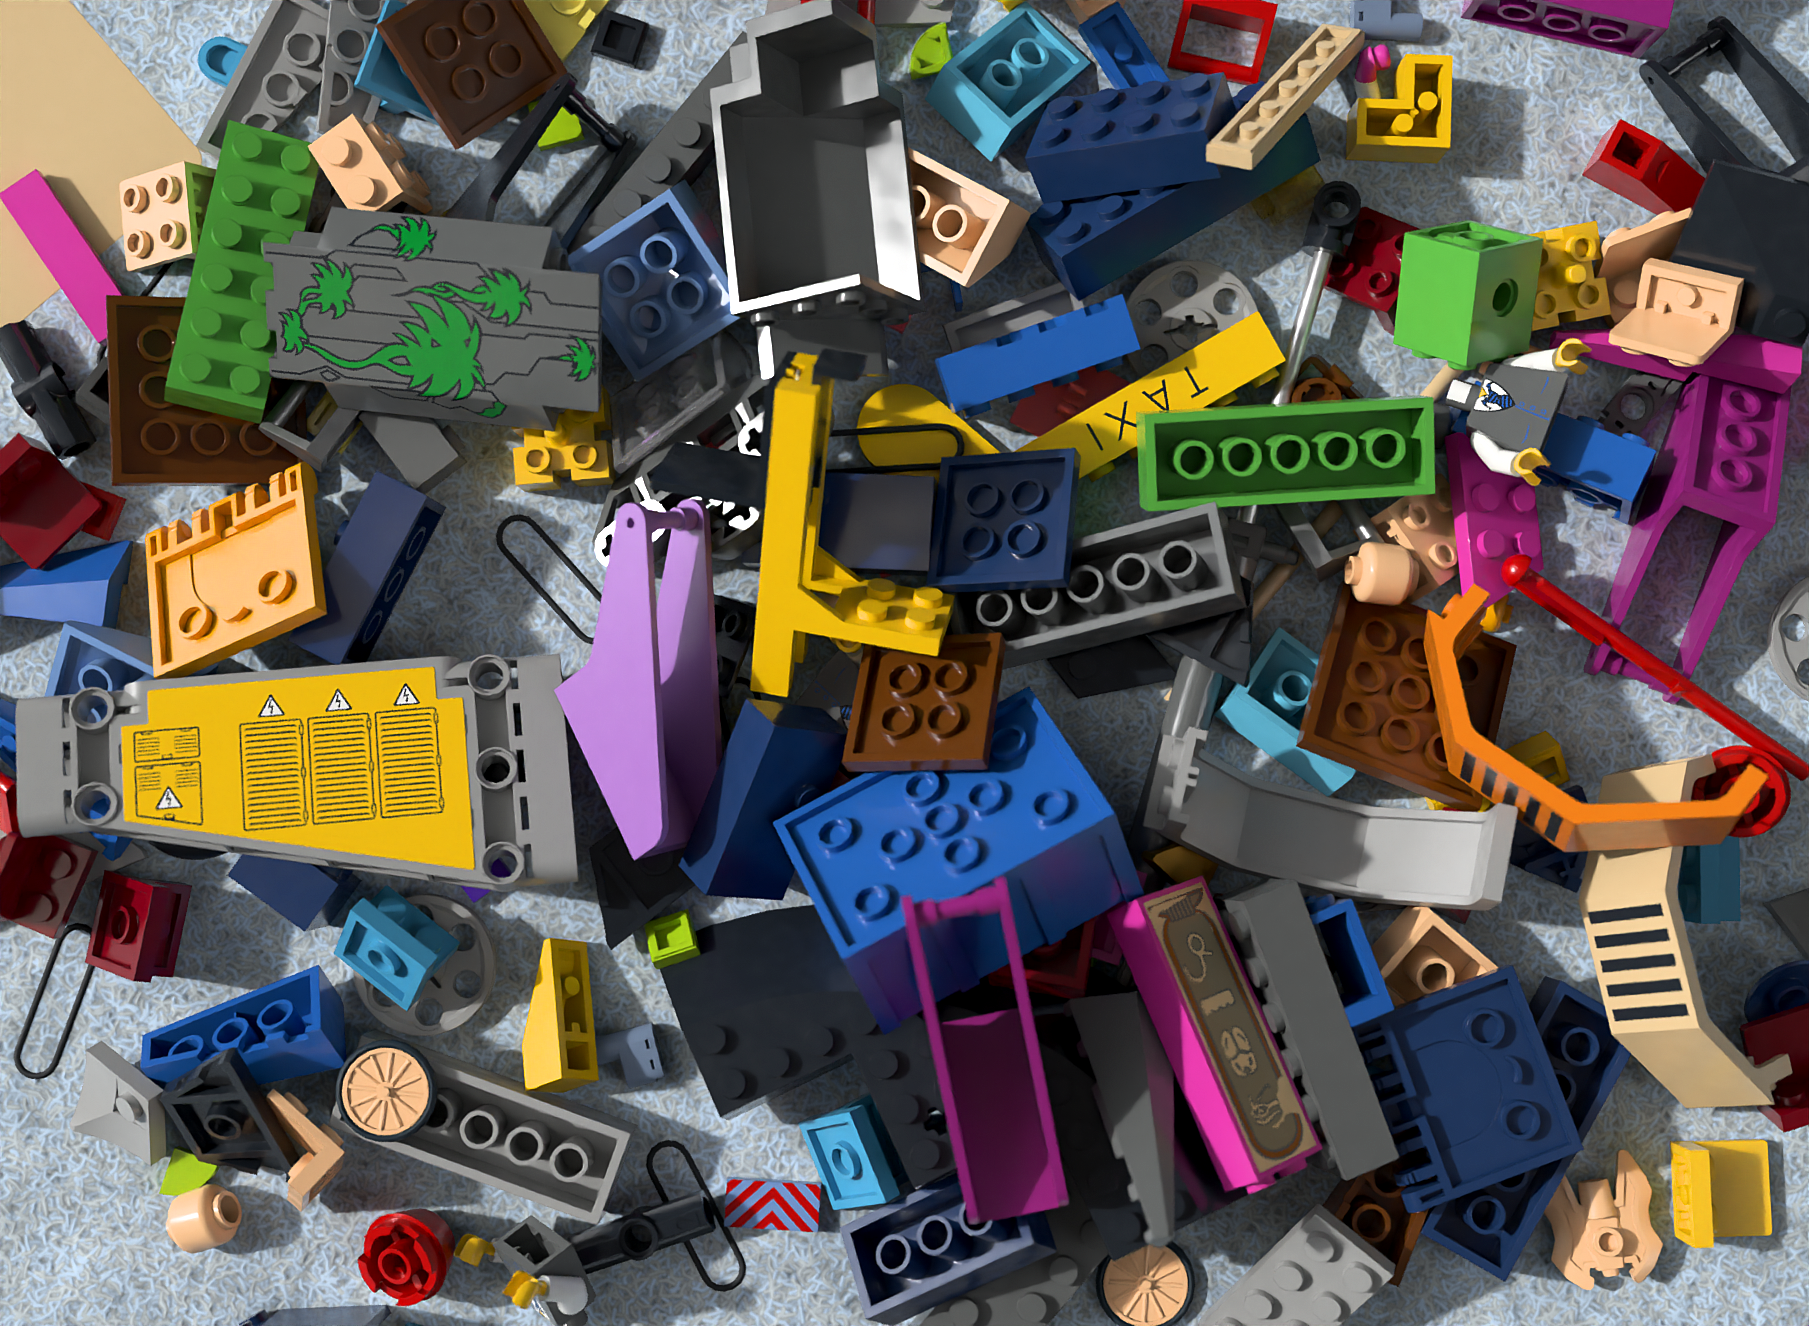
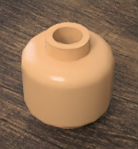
[1344,542,1419,606]
[166,1184,242,1254]

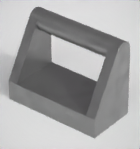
[258,380,365,473]
[1272,499,1385,583]

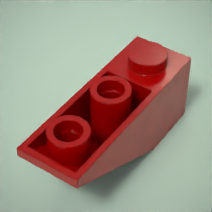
[1582,119,1705,215]

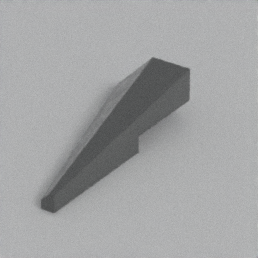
[1063,992,1174,1248]

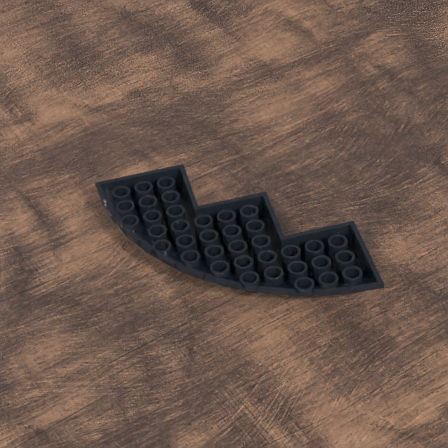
[660,904,1283,1262]

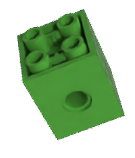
[1393,220,1543,370]

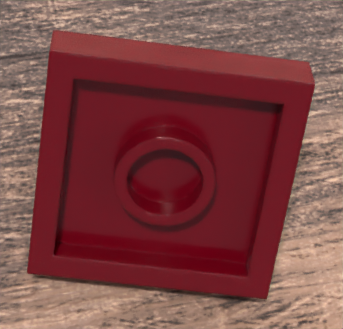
[85,870,192,982]

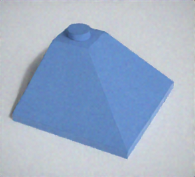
[568,179,740,382]
[44,619,219,723]

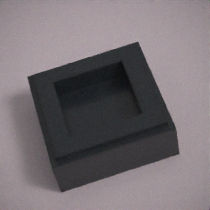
[591,9,650,69]

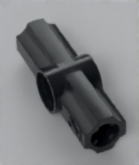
[0,320,97,460]
[567,1189,716,1275]

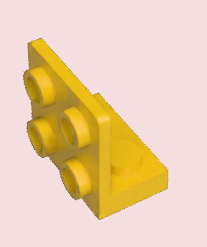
[1670,1139,1772,1248]

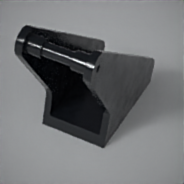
[1639,16,1809,183]
[444,73,638,249]

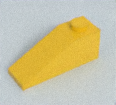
[522,938,599,1093]

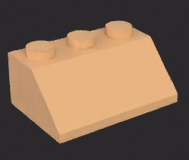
[908,147,1031,288]

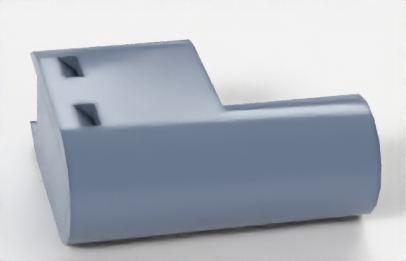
[1350,0,1423,42]
[595,1022,665,1089]

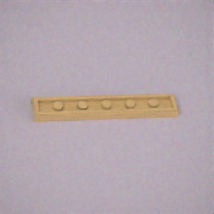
[1206,24,1365,170]

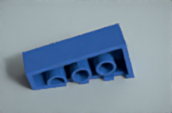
[934,294,1140,418]
[1452,381,1657,525]
[141,965,346,1090]

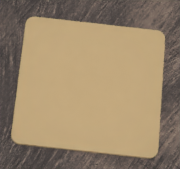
[0,0,202,328]

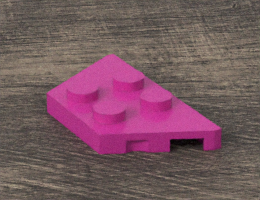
[1445,432,1544,608]

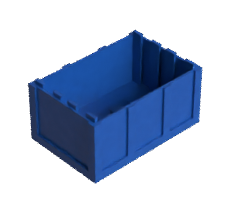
[772,686,1144,1035]

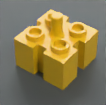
[1527,221,1611,331]
[511,385,616,492]

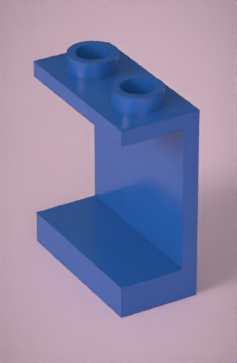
[1303,894,1395,1027]

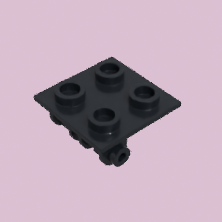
[714,594,757,699]

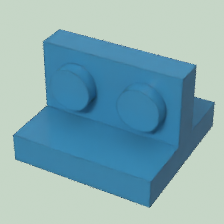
[354,0,440,127]
[1677,836,1741,924]
[334,885,460,1011]
[798,1092,910,1210]

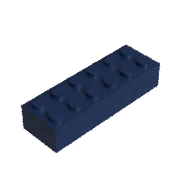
[1026,80,1321,301]
[1420,976,1631,1282]

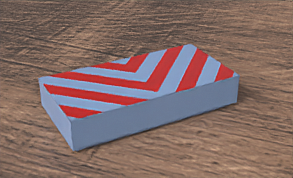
[724,1176,822,1232]

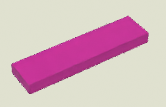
[0,169,125,347]

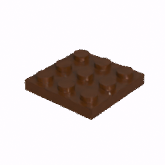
[375,0,568,150]
[842,633,1006,772]

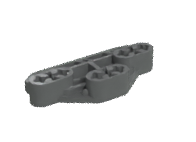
[592,375,835,566]

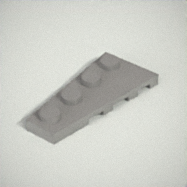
[316,0,415,135]

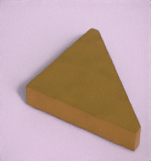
[1141,841,1218,887]

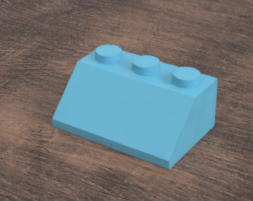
[1214,627,1356,797]

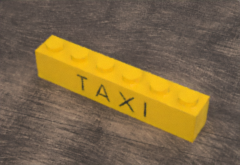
[1014,311,1286,482]

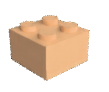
[1371,905,1499,1006]

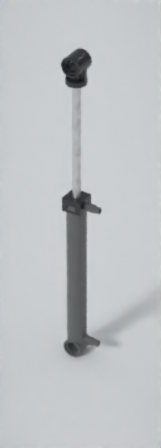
[1126,181,1361,897]

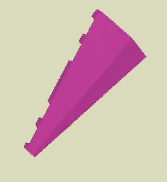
[1549,326,1802,394]

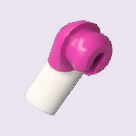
[1354,44,1391,99]

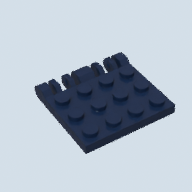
[1351,964,1584,1213]

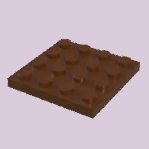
[105,295,307,486]
[1296,580,1517,812]

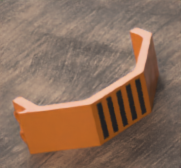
[1423,583,1768,852]

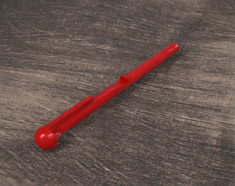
[1501,554,1809,781]

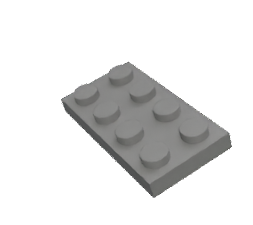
[1198,1203,1395,1326]

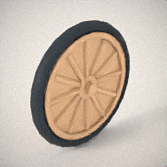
[336,1040,437,1142]
[1095,1241,1195,1326]

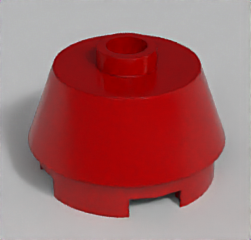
[1691,745,1791,838]
[358,1208,456,1306]

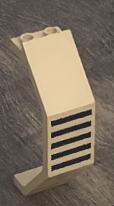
[1578,754,1793,1108]

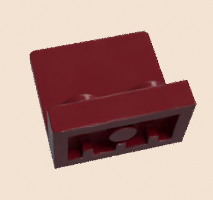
[1324,207,1421,336]
[0,433,103,570]
[0,831,99,939]
[1739,1003,1809,1133]

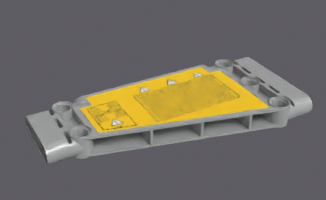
[16,654,579,892]

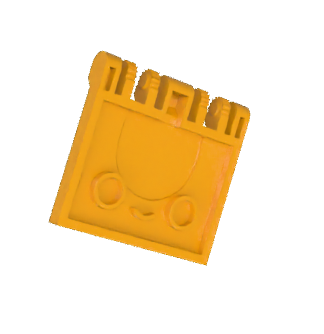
[145,461,327,680]

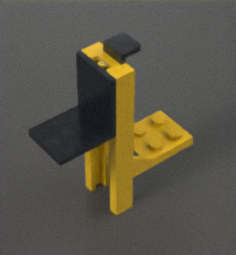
[650,348,955,697]

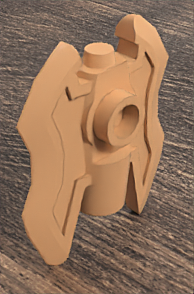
[1544,1149,1663,1290]

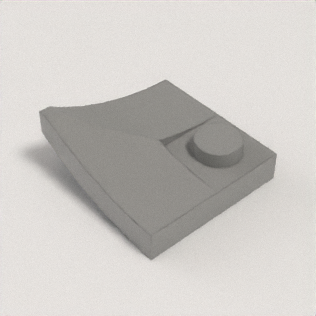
[70,1041,166,1166]

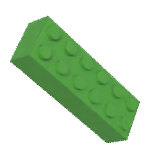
[164,120,319,424]
[1136,395,1435,511]

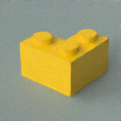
[1346,54,1453,164]

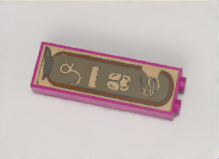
[1107,875,1323,1194]

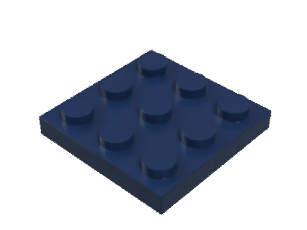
[926,448,1081,593]

